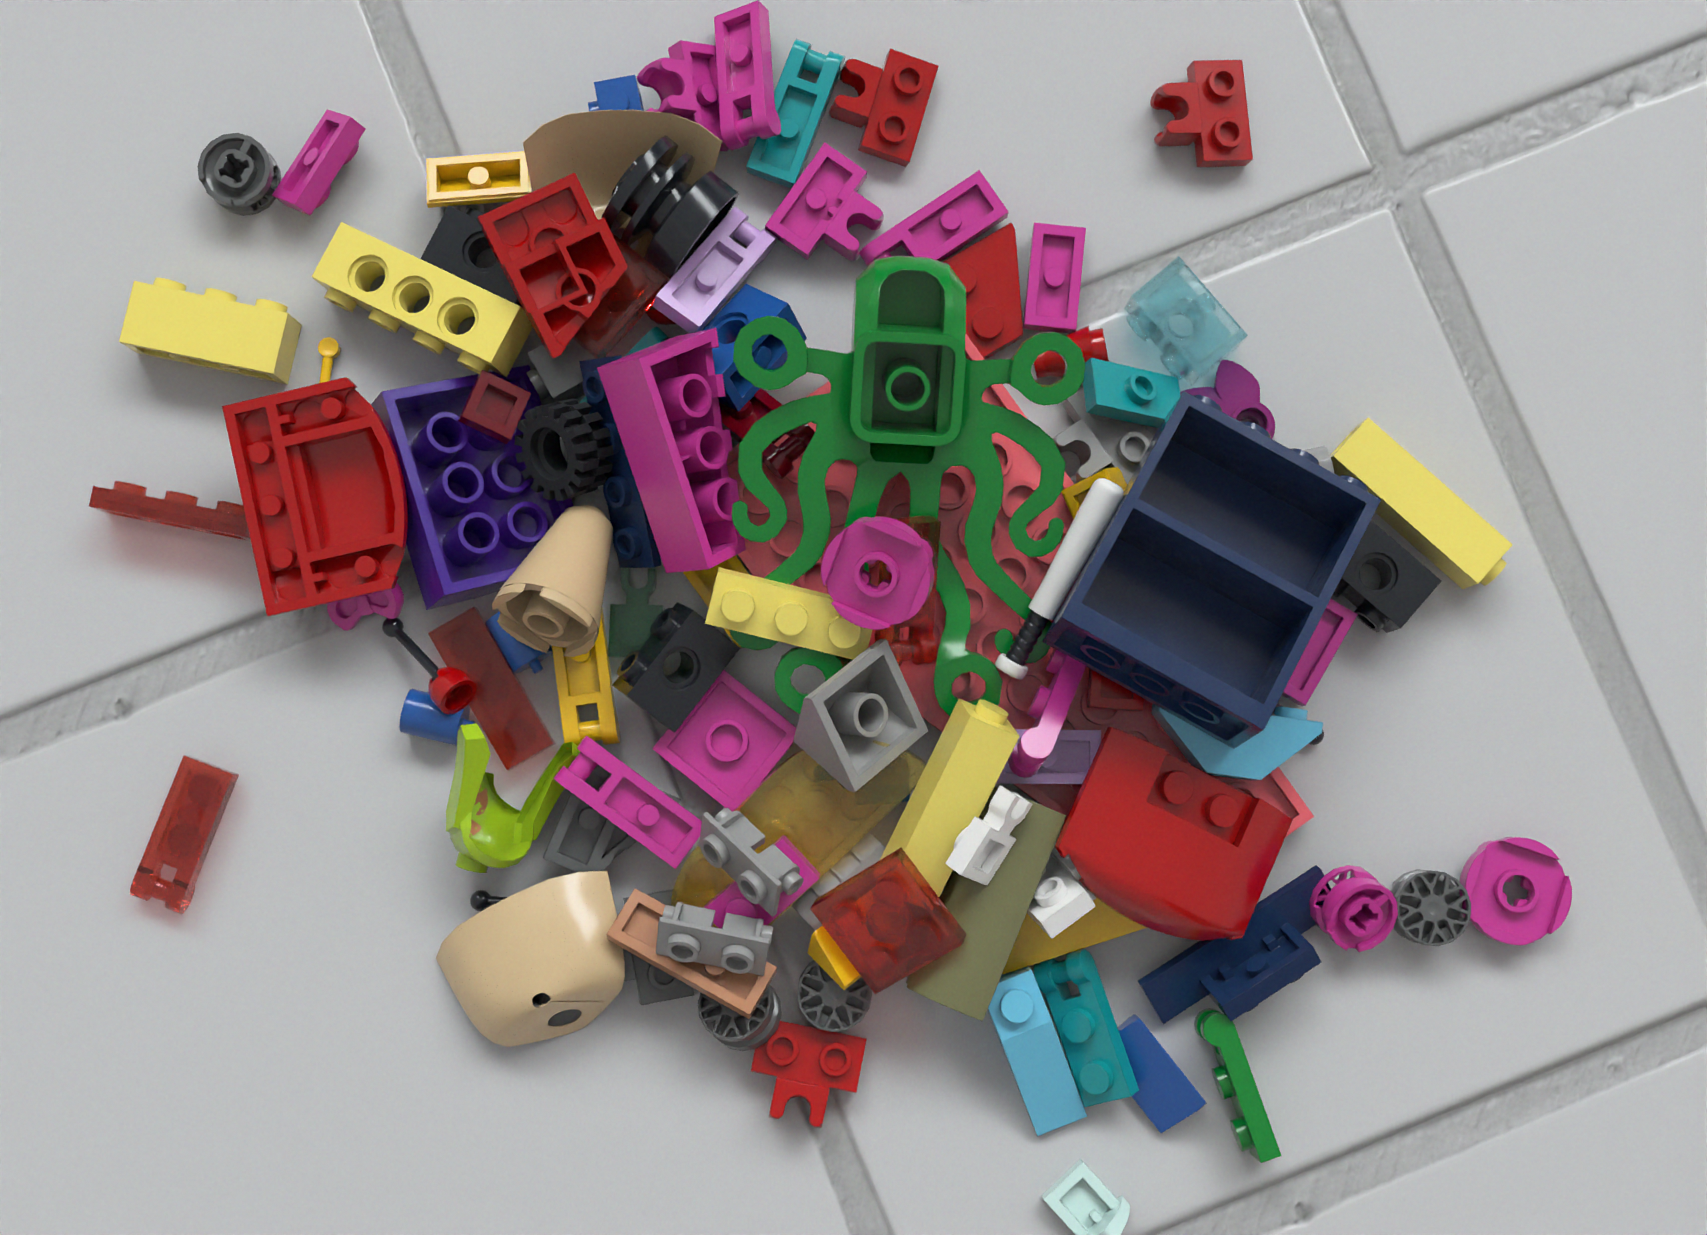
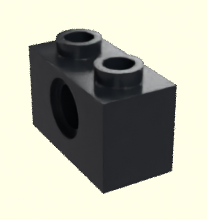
[420,205,522,307]
[1333,520,1442,633]
[612,602,740,733]

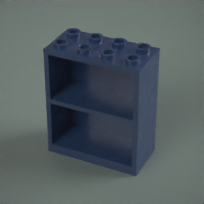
[1042,391,1381,749]

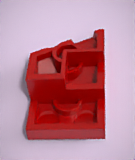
[477,172,628,359]

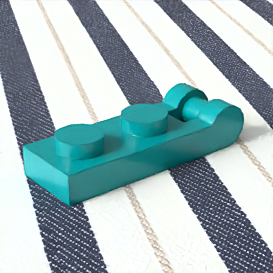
[746,39,845,188]
[1034,949,1139,1107]

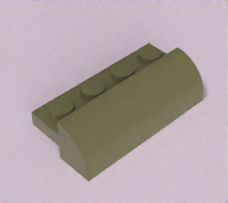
[906,787,1066,1021]

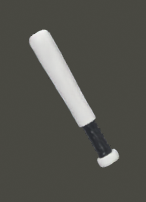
[995,478,1124,680]

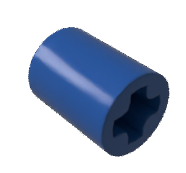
[485,612,553,674]
[399,689,475,746]

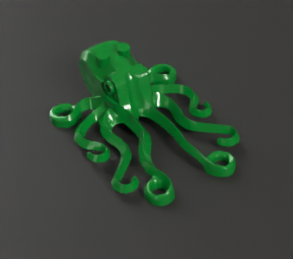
[729,256,1086,716]

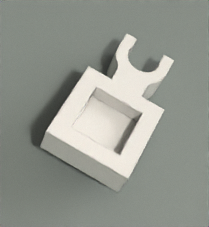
[945,785,1033,886]

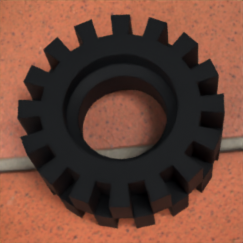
[515,399,614,501]

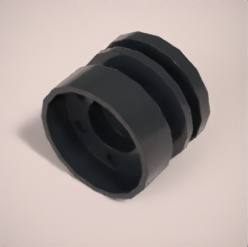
[601,135,739,279]

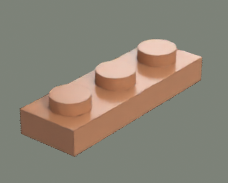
[606,888,777,1019]

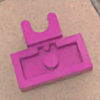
[637,40,730,152]
[765,142,884,261]

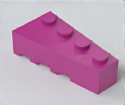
[597,328,746,573]

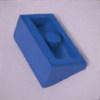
[1118,1014,1207,1133]

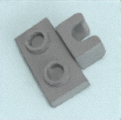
[1053,388,1153,485]

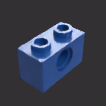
[702,284,807,412]

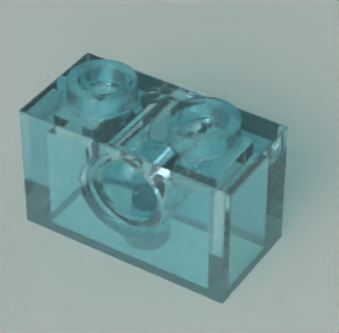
[1124,256,1248,386]

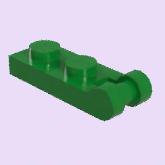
[1194,1008,1282,1163]

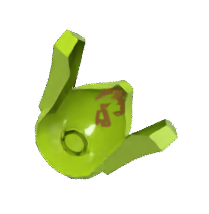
[446,723,581,873]

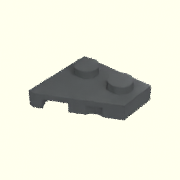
[543,765,681,872]

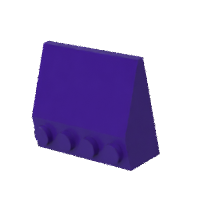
[371,365,574,610]

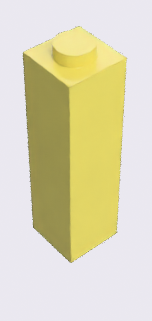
[1330,418,1513,589]
[875,699,1020,909]

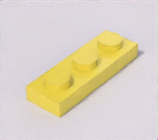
[705,567,873,659]

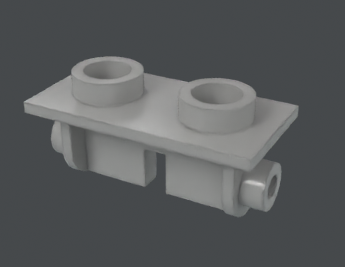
[699,808,804,917]
[656,902,774,976]

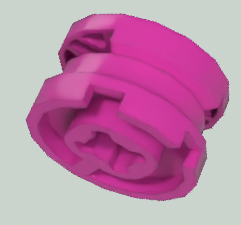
[1309,865,1398,952]

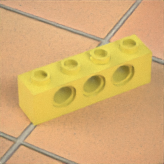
[311,222,533,377]

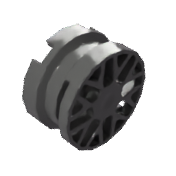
[197,133,281,216]
[1391,869,1471,946]
[797,960,872,1032]
[698,985,782,1051]

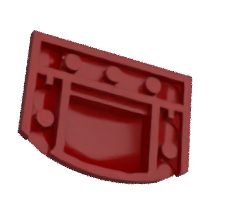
[222,377,408,617]
[1055,727,1293,941]

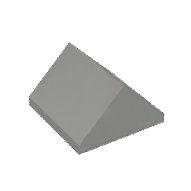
[793,639,928,792]

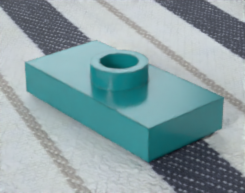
[1083,358,1181,428]

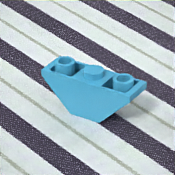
[1151,703,1323,781]

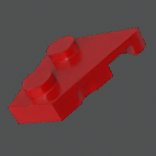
[943,223,1023,360]

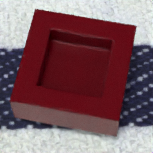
[458,370,531,444]

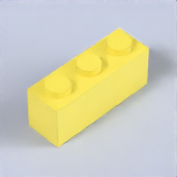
[119,277,302,385]

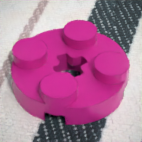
[821,516,934,630]
[1459,837,1572,945]

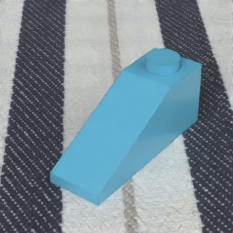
[987,966,1087,1136]

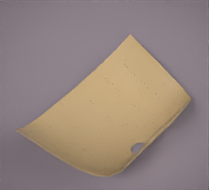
[523,110,722,269]
[436,871,625,1047]

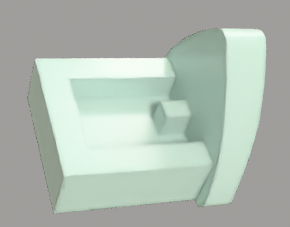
[1042,1159,1130,1235]

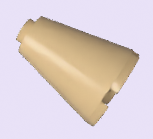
[492,505,613,657]

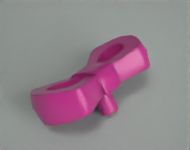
[327,583,404,631]

